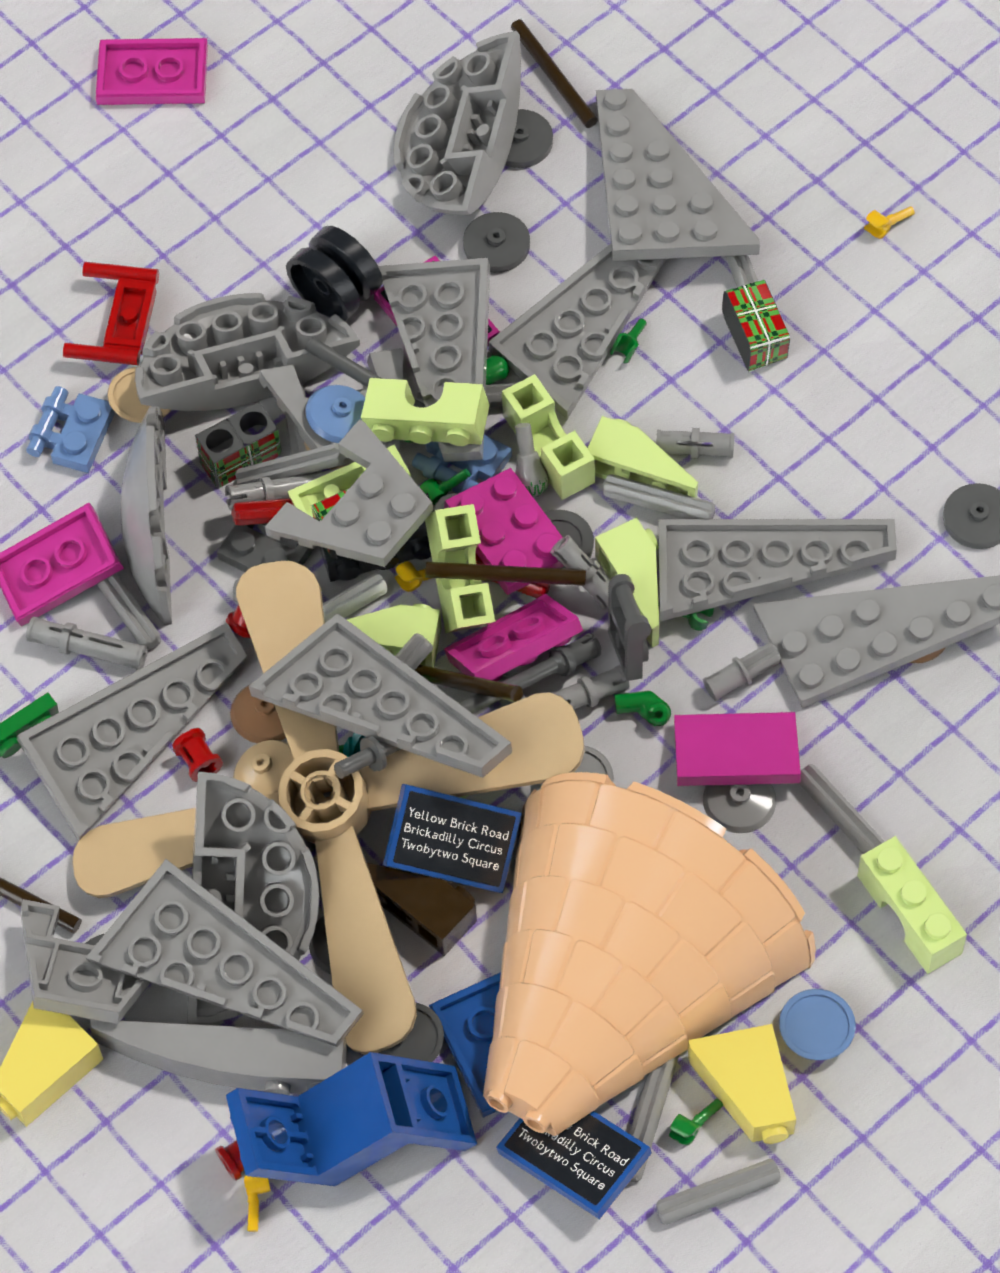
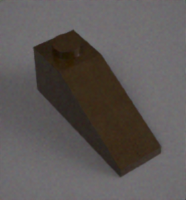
[366,862,477,956]

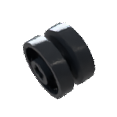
[286,226,383,321]

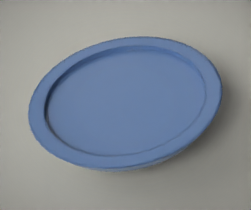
[306,385,365,443]
[779,989,856,1060]

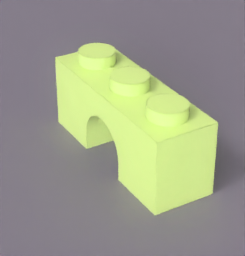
[502,374,595,500]
[361,378,490,446]
[425,504,496,633]
[857,836,967,974]

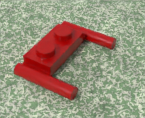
[63,262,159,366]

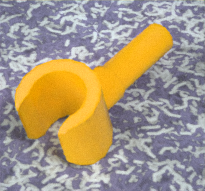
[863,206,915,239]
[394,561,431,592]
[244,1175,271,1232]

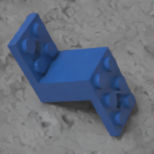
[226,1052,477,1186]

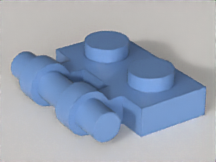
[26,386,116,473]
[412,435,512,493]

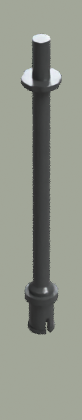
[334,633,601,779]

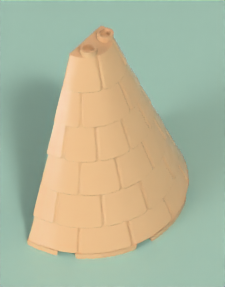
[483,772,816,1136]

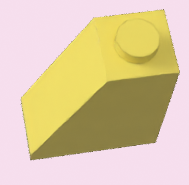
[0,1001,104,1127]
[688,1024,796,1144]

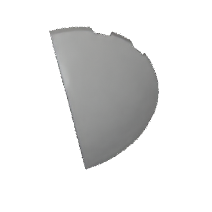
[393,31,521,215]
[135,293,360,411]
[120,406,172,625]
[187,771,319,1024]

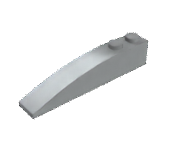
[90,1019,347,1095]

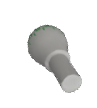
[515,423,549,497]

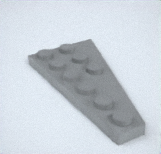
[488,244,666,420]
[378,258,490,462]
[658,519,897,622]
[753,575,1000,708]
[249,613,512,778]
[17,623,247,841]
[85,859,364,1047]

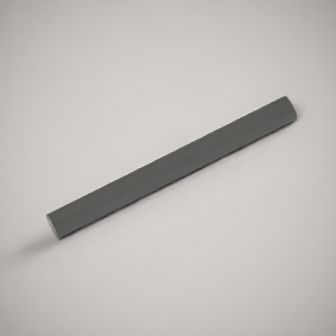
[305,337,425,408]

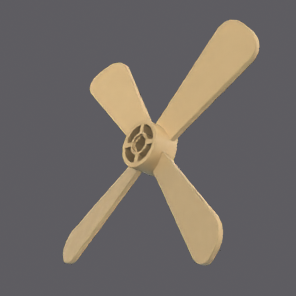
[73,561,585,1055]

